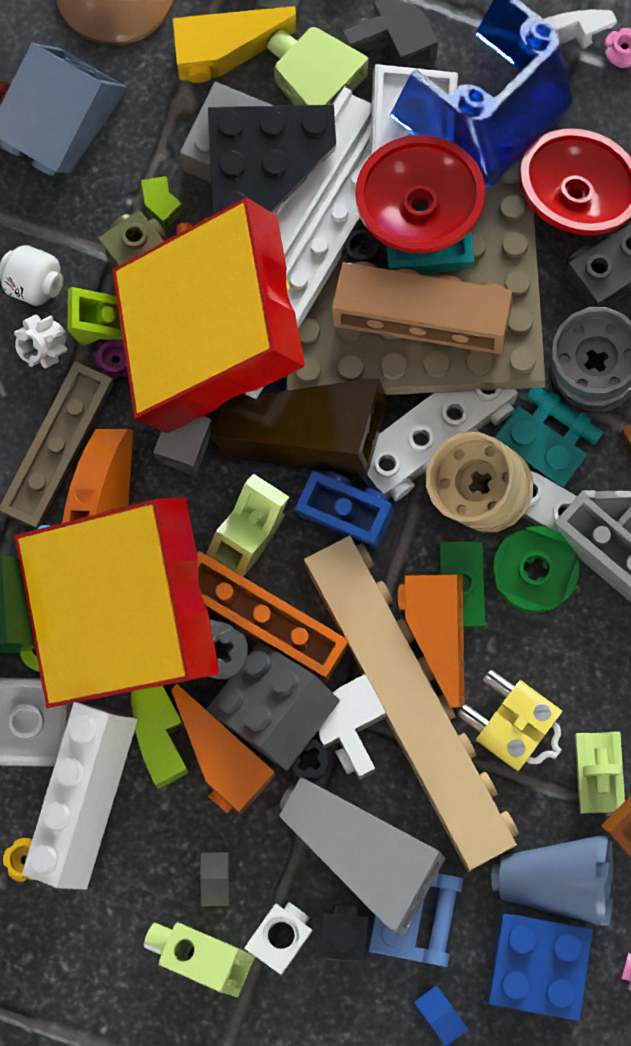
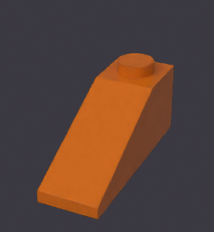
[398,575,465,707]
[171,684,276,815]

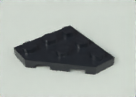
[208,105,336,215]

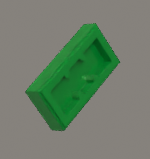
[439,541,485,629]

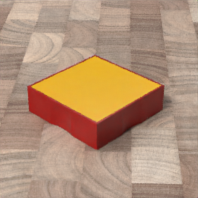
[112,197,305,433]
[14,498,220,709]

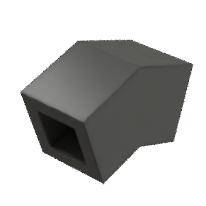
[200,852,230,906]

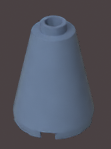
[491,835,614,926]

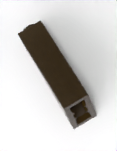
[211,378,388,475]

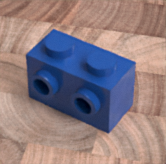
[295,470,395,551]

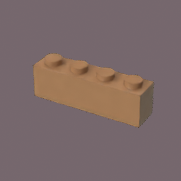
[332,261,513,355]

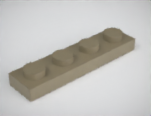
[0,361,114,530]

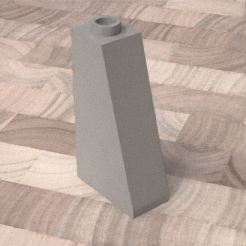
[279,777,446,938]

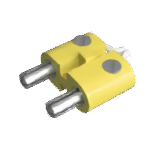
[457,670,562,772]

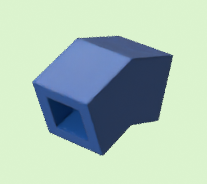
[414,985,468,1046]

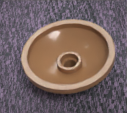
[56,0,174,46]

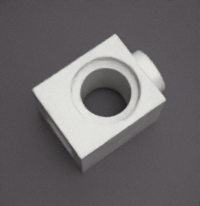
[245,902,313,975]

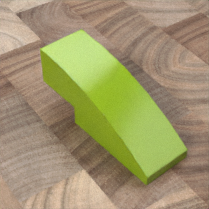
[131,686,189,789]

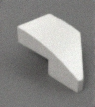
[531,10,617,54]

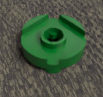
[492,526,580,613]

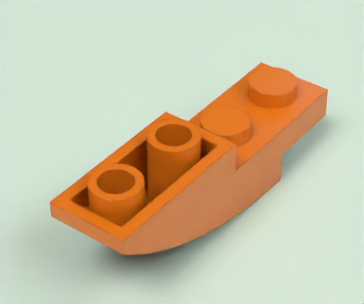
[62,429,133,523]

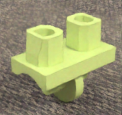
[575,732,625,814]

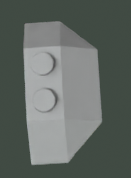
[554,490,631,602]

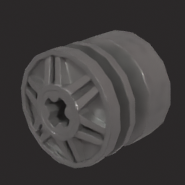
[552,307,631,413]

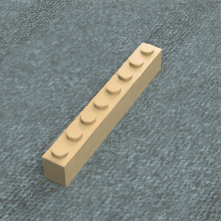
[304,535,519,872]

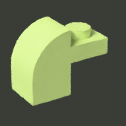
[206,474,289,577]

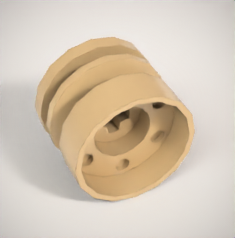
[426,432,533,532]

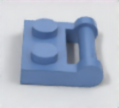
[369,874,464,968]

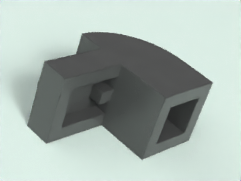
[343,0,438,68]

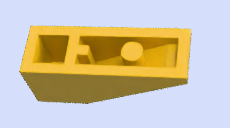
[173,6,297,83]

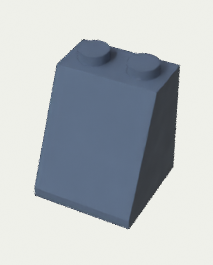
[0,42,128,176]

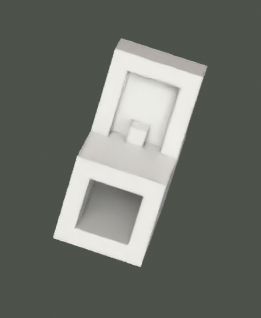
[319,674,386,780]

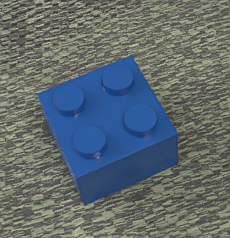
[486,913,593,1021]

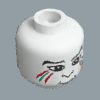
[0,245,63,306]

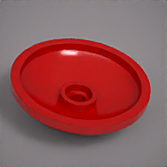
[519,129,631,235]
[355,135,485,253]

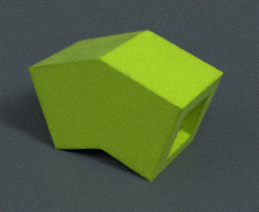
[141,176,183,230]

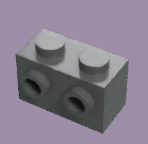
[565,224,631,308]

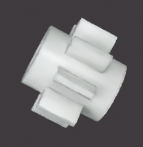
[14,314,68,369]

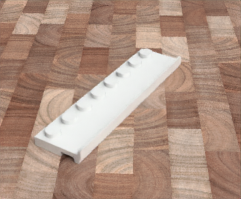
[244,87,372,399]

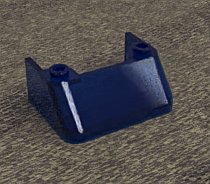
[390,0,572,187]

